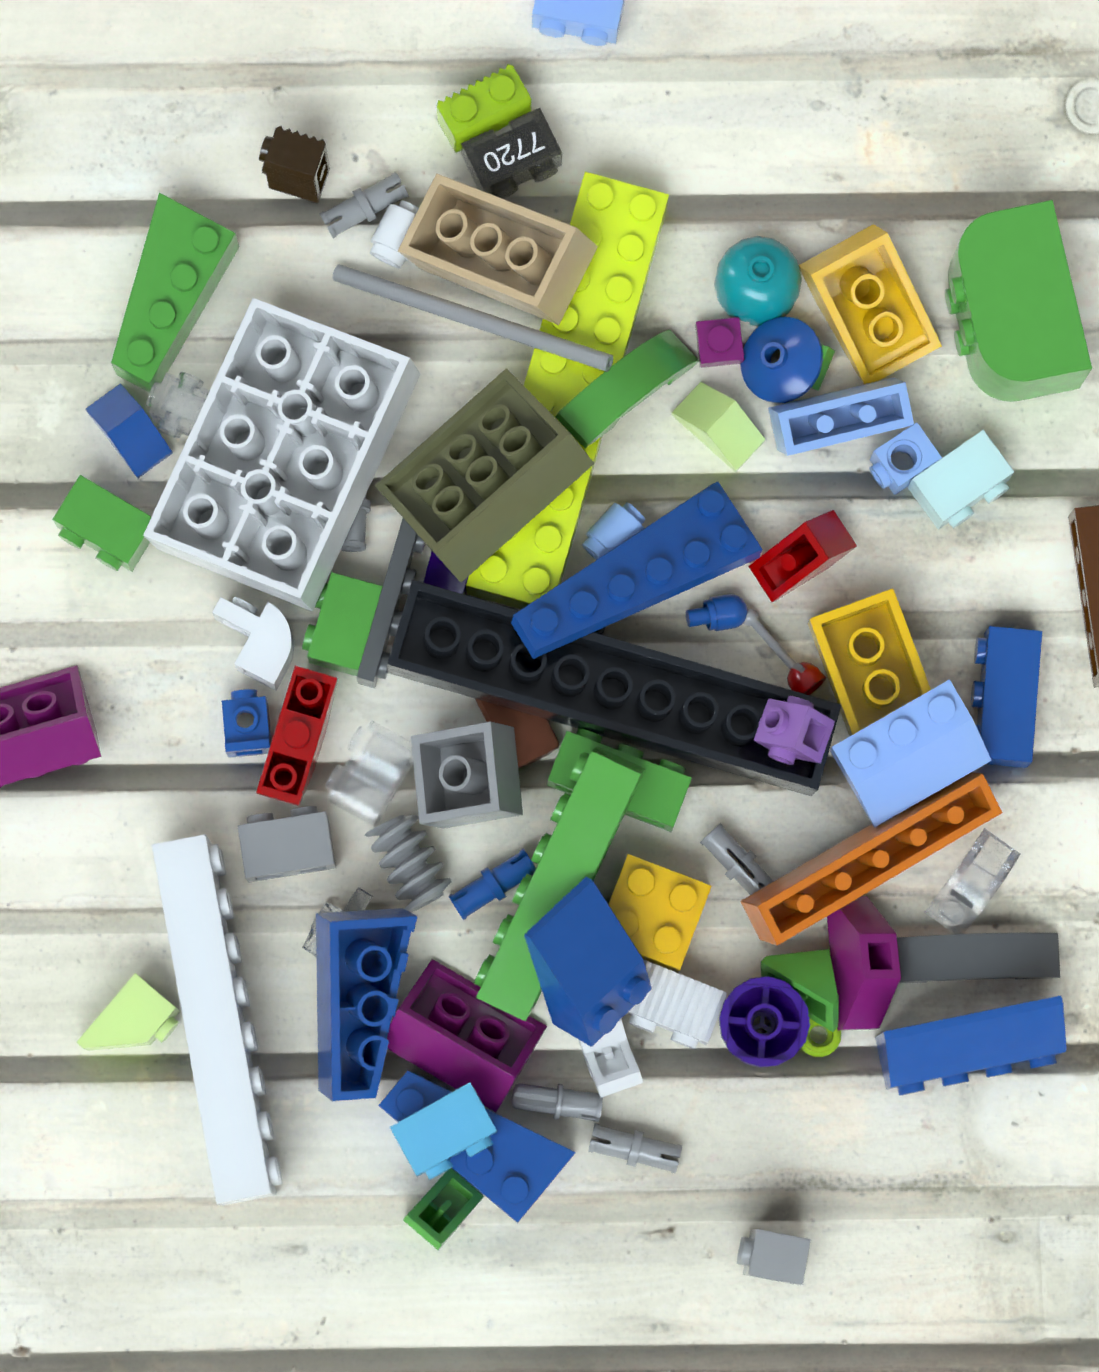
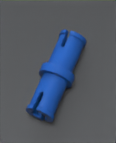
[449,848,536,920]

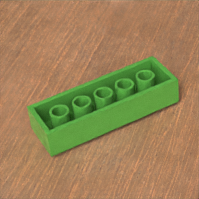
[474,746,646,1021]

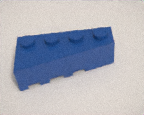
[316,908,417,1101]
[378,1071,576,1223]

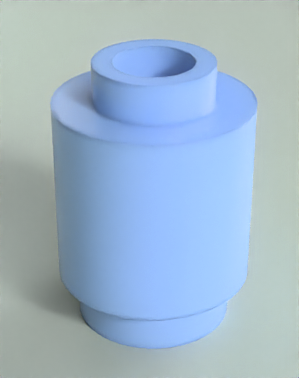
[582,502,646,560]

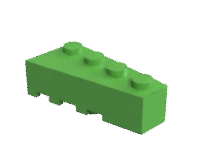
[111,193,239,395]

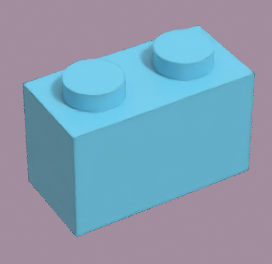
[390,1083,497,1180]

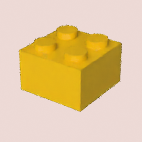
[608,854,712,973]

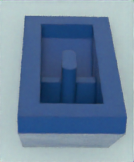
[86,383,173,479]

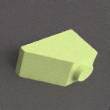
[76,973,180,1051]

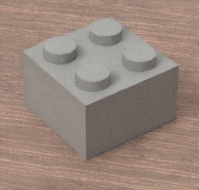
[411,722,523,828]

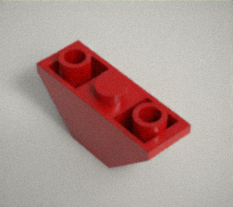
[256,666,338,806]

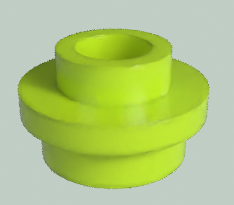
[801,1018,841,1057]

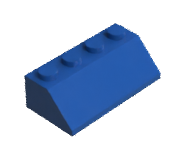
[875,995,1067,1096]

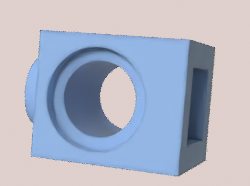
[869,422,942,495]

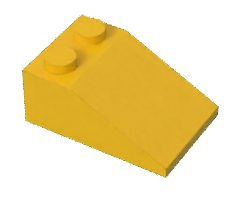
[799,224,942,385]

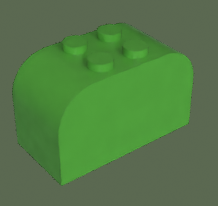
[945,200,1092,402]

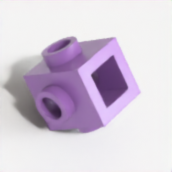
[754,696,835,765]

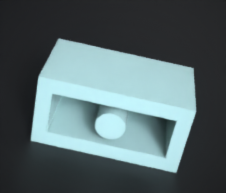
[908,430,1014,530]

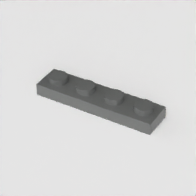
[356,518,425,688]

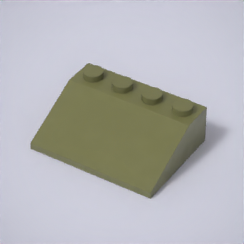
[375,368,595,582]

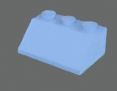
[830,679,992,828]

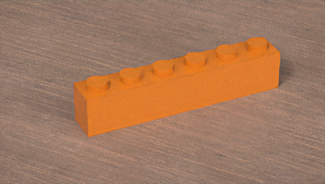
[740,772,1002,946]

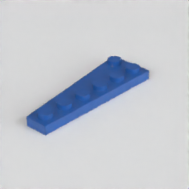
[511,482,763,659]

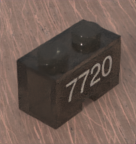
[461,108,562,199]

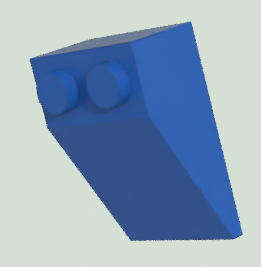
[524,877,652,1047]

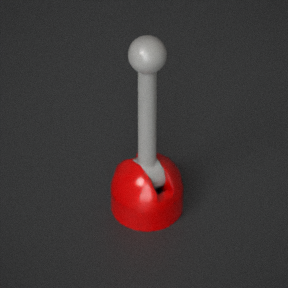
[743,609,826,695]

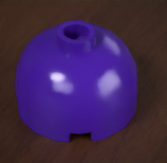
[719,977,810,1068]

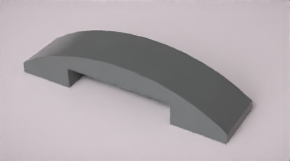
[897,933,1060,983]

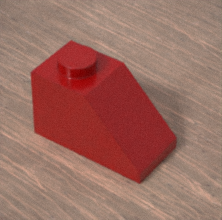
[749,510,857,602]

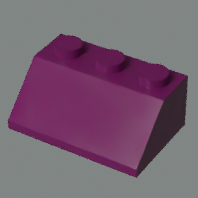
[0,665,101,788]
[387,959,547,1113]

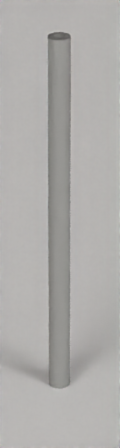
[333,264,613,372]

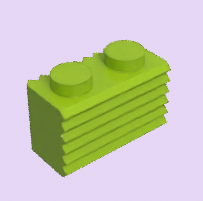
[437,64,532,153]

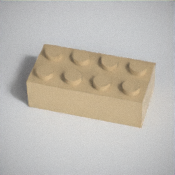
[398,173,598,325]

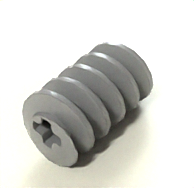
[365,814,452,912]

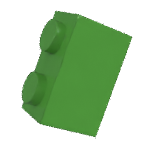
[52,475,151,571]
[302,572,383,676]

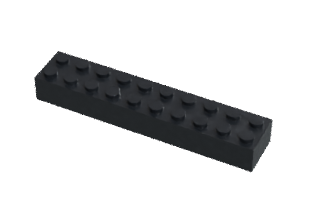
[386,580,841,796]

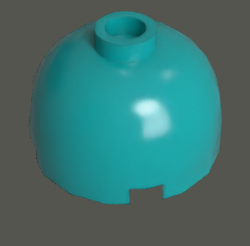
[714,236,802,326]

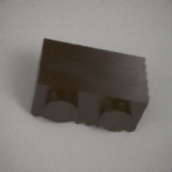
[259,126,330,203]

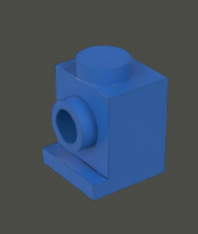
[221,689,272,758]

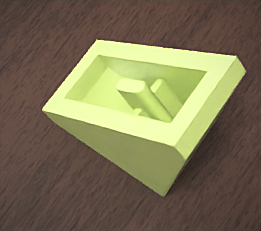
[671,382,765,472]

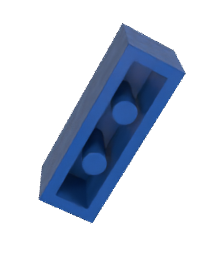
[971,626,1042,768]

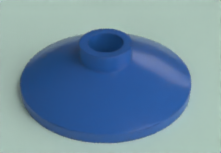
[741,317,823,403]

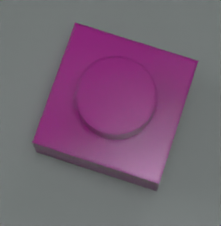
[695,317,744,368]

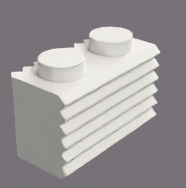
[627,960,727,1049]

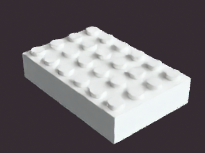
[143,298,420,612]

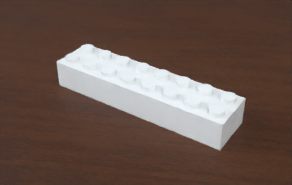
[152,834,282,1206]

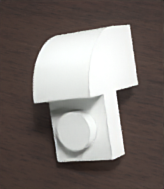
[212,597,294,691]
[578,1019,643,1098]

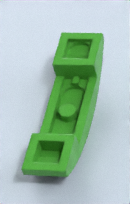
[555,329,699,449]

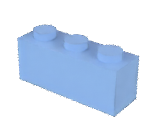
[768,377,914,456]

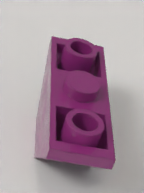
[827,896,901,1031]

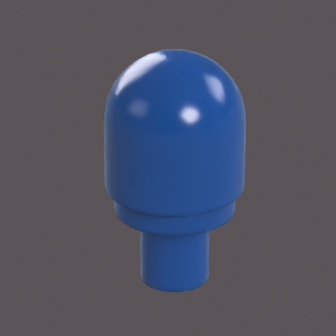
[685,594,748,632]

